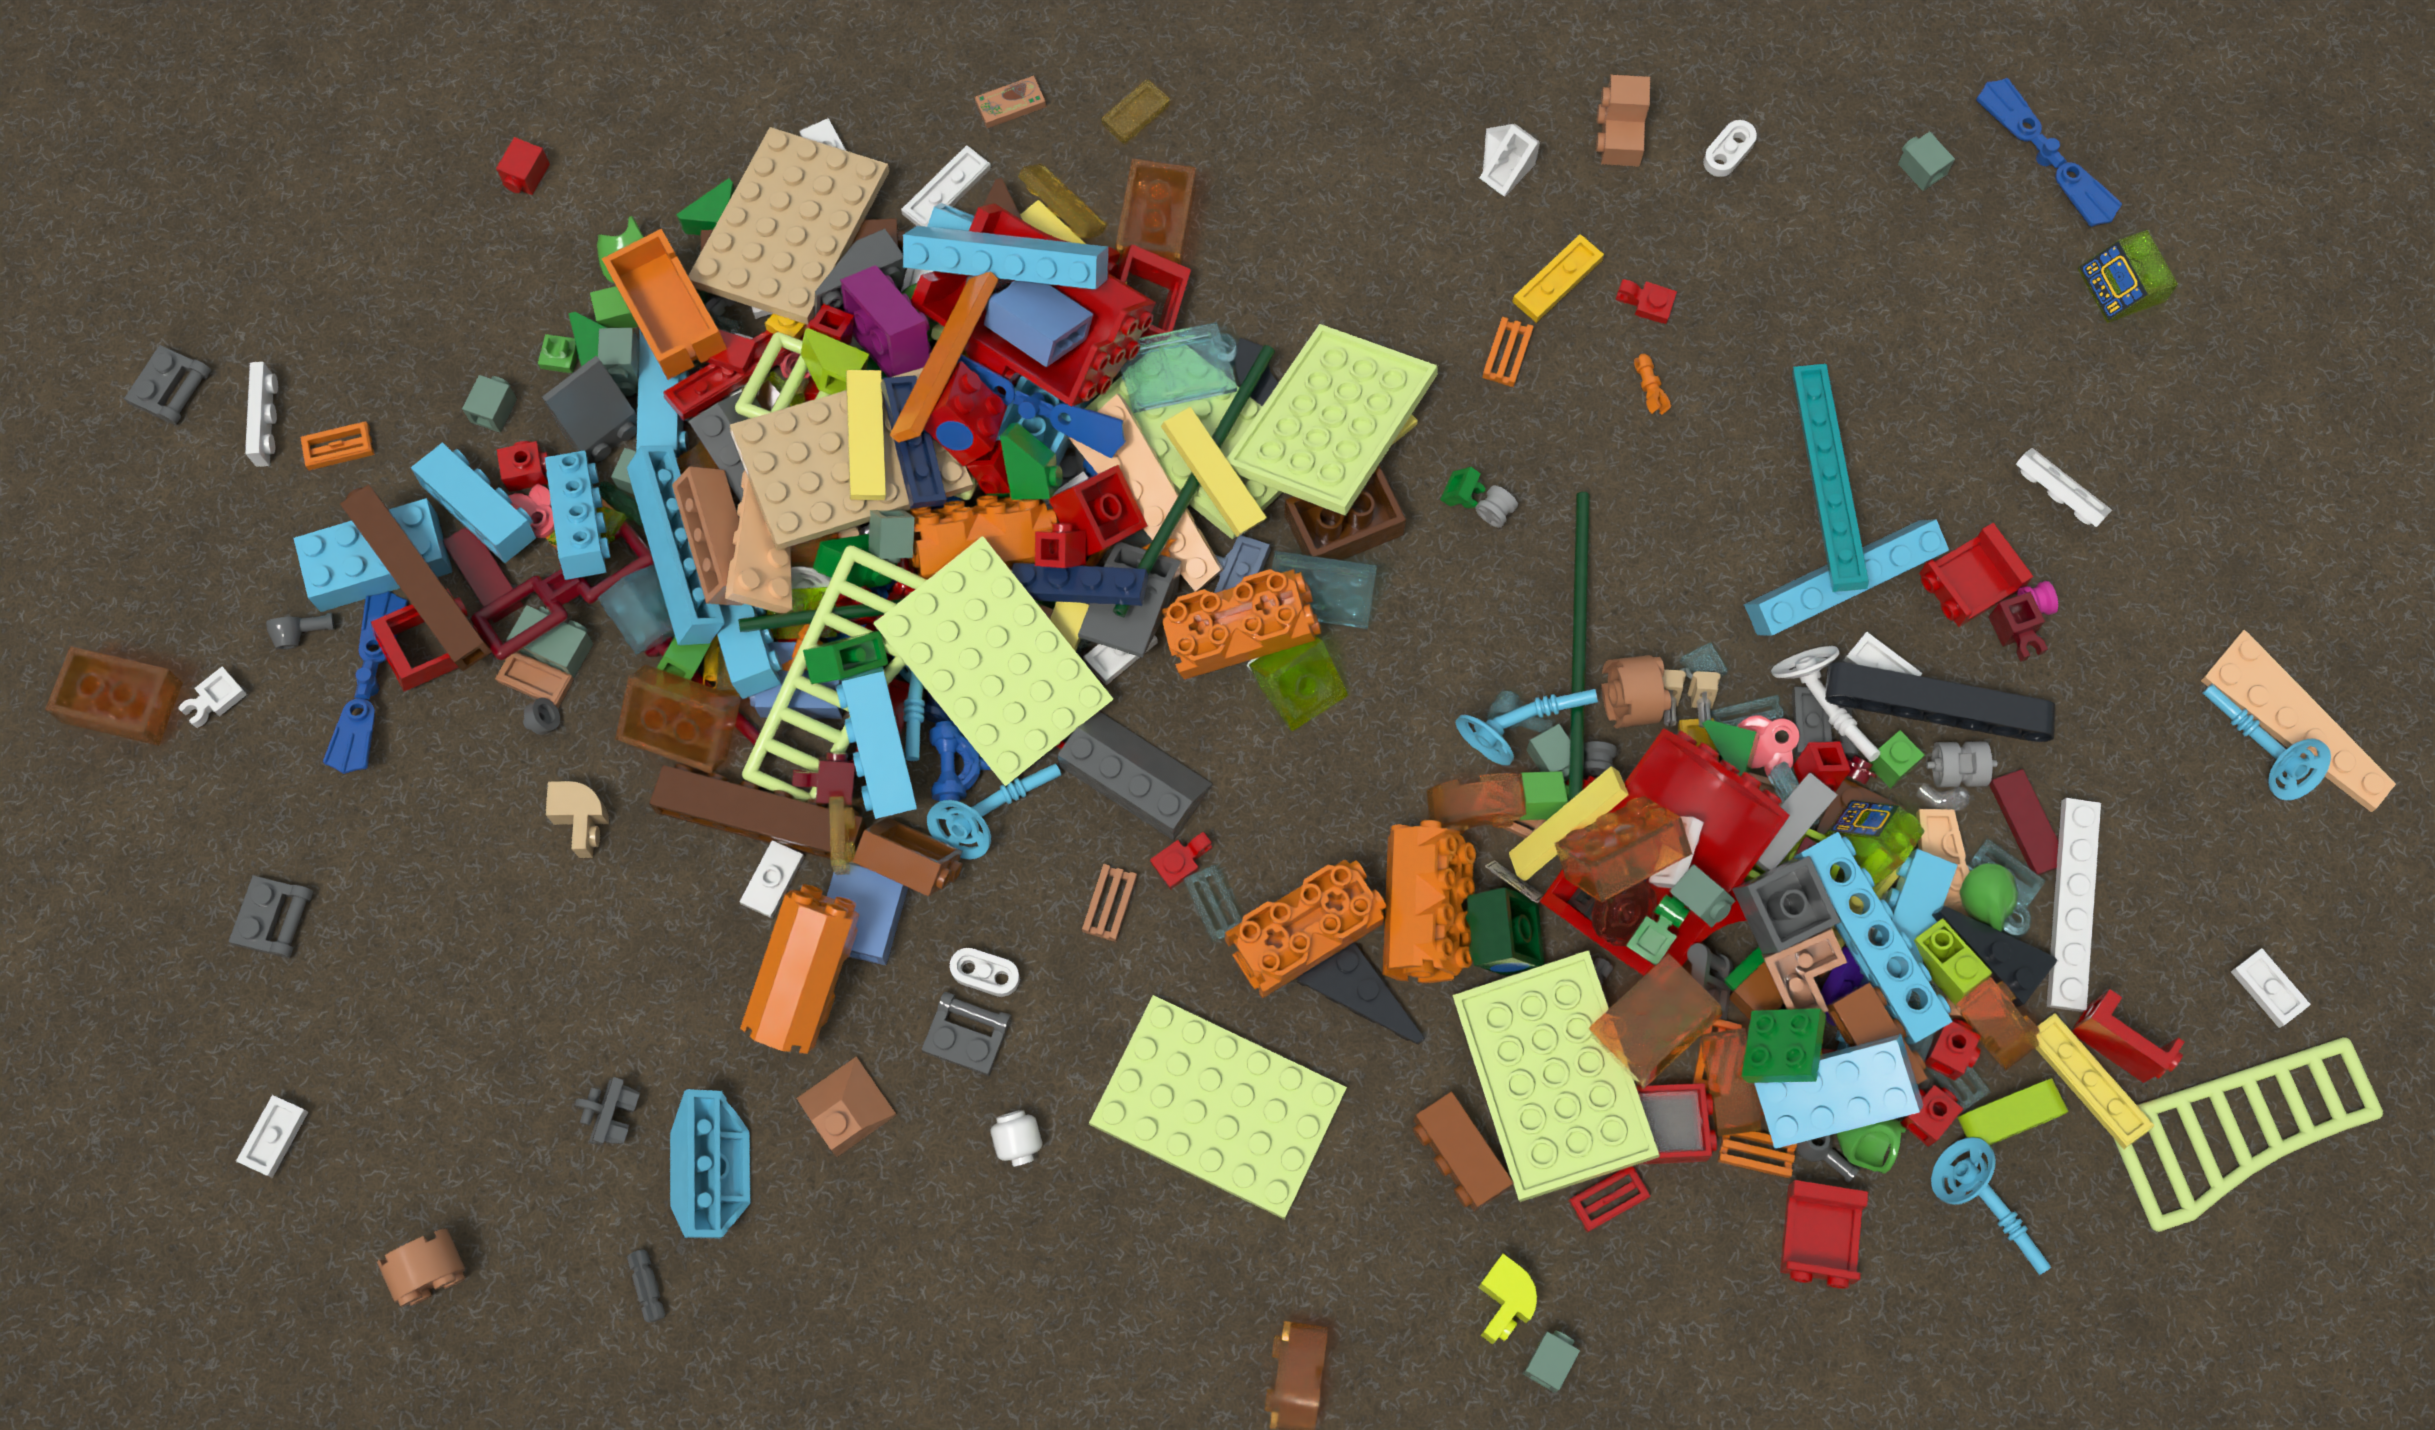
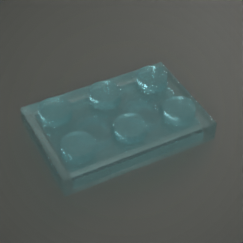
[1272,551,1377,629]

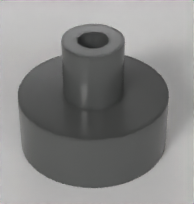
[523,698,560,735]

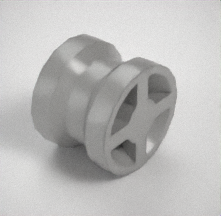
[1475,485,1518,528]

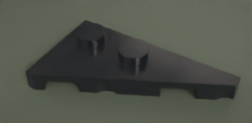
[1932,906,2058,1008]
[1296,943,1425,1045]

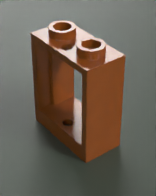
[853,818,963,896]

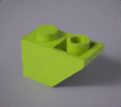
[801,328,870,395]
[1914,918,1992,1007]

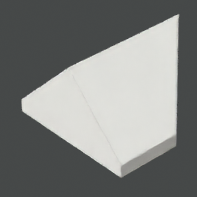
[1479,124,1540,196]

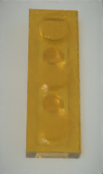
[1018,164,1108,239]

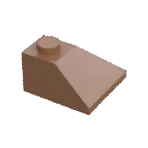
[797,1057,897,1157]

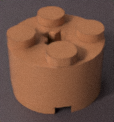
[1601,655,1671,729]
[377,1228,466,1307]

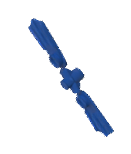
[1976,78,2122,227]
[957,355,1126,458]
[323,591,409,774]

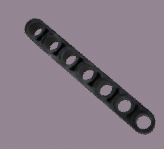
[1825,662,2055,742]

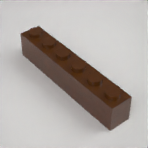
[649,764,867,863]

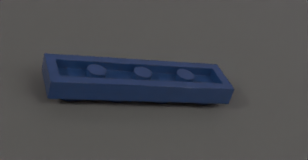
[881,375,947,509]
[1011,563,1149,606]

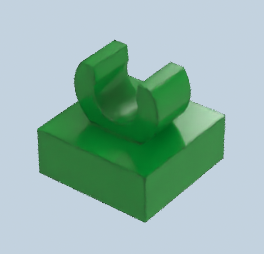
[1440,467,1485,509]

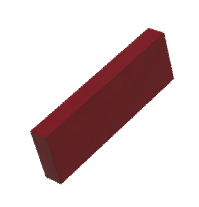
[443,527,524,623]
[1989,769,2058,877]

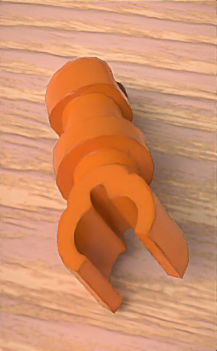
[1634,354,1671,415]

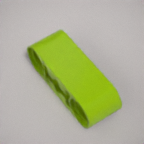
[1957,1078,2069,1145]

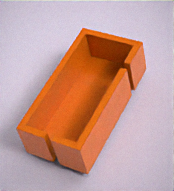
[602,229,727,380]

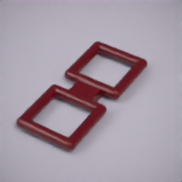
[471,521,654,660]

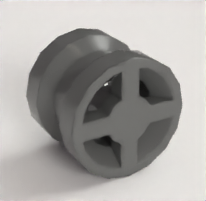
[1583,741,1618,778]

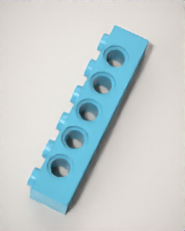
[1794,832,1953,1045]

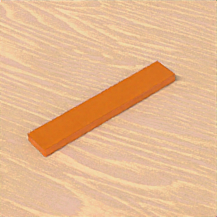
[890,271,998,442]

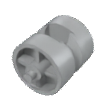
[1926,741,1997,787]

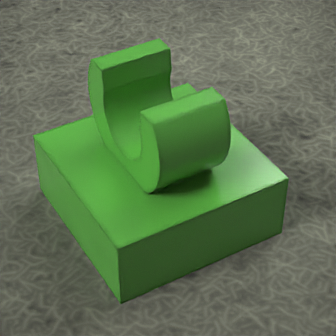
[538,334,578,373]

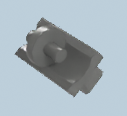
[574,1077,640,1145]

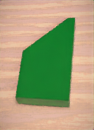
[1724,947,1764,991]

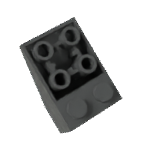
[814,229,904,317]
[1078,541,1181,658]

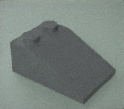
[542,356,637,464]

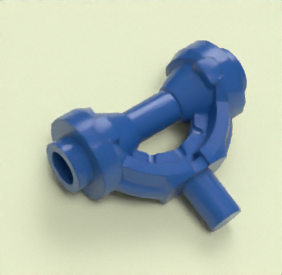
[929,721,992,802]

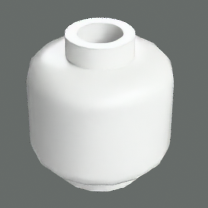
[990,1110,1042,1166]

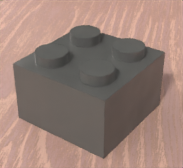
[1732,856,1840,954]

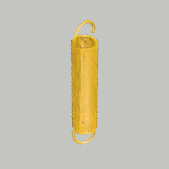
[703,634,720,690]

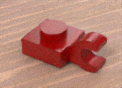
[1615,279,1677,324]
[1150,832,1213,890]

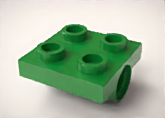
[1741,1008,1826,1083]

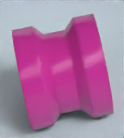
[2017,581,2058,615]

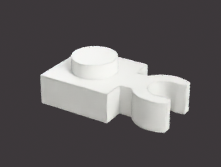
[178,667,247,728]

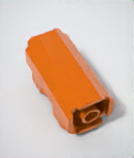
[909,495,1057,580]
[1162,569,1321,680]
[1383,820,1476,983]
[1225,859,1386,998]
[740,884,860,1054]

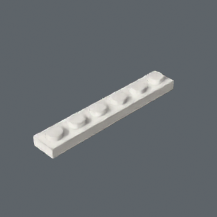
[2047,798,2101,1012]

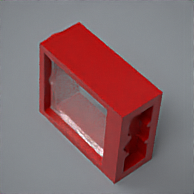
[1636,1083,1717,1165]

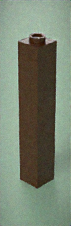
[340,484,492,672]

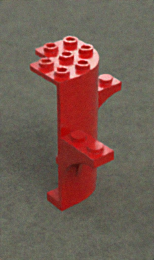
[911,203,1156,407]
[1539,728,1790,991]

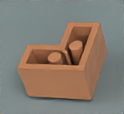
[1596,75,1650,166]
[1761,928,1847,1013]

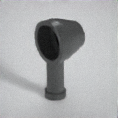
[266,613,335,649]
[1796,1135,1860,1183]

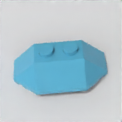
[670,1089,750,1238]

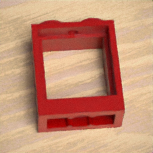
[1115,244,1191,348]
[370,588,480,692]

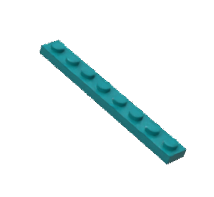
[1792,364,1869,592]

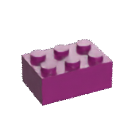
[840,265,932,378]

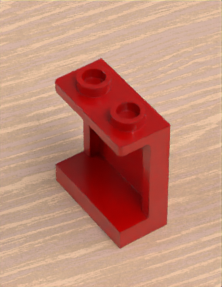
[1919,523,2034,627]
[2071,989,2185,1083]
[1780,1180,1868,1289]

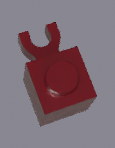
[1988,591,2048,662]
[792,751,855,805]

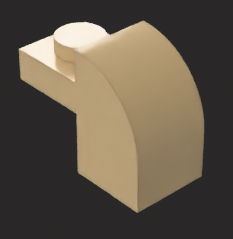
[546,781,609,858]

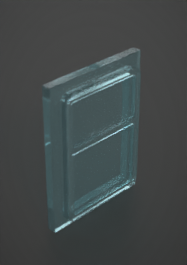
[1121,322,1237,413]

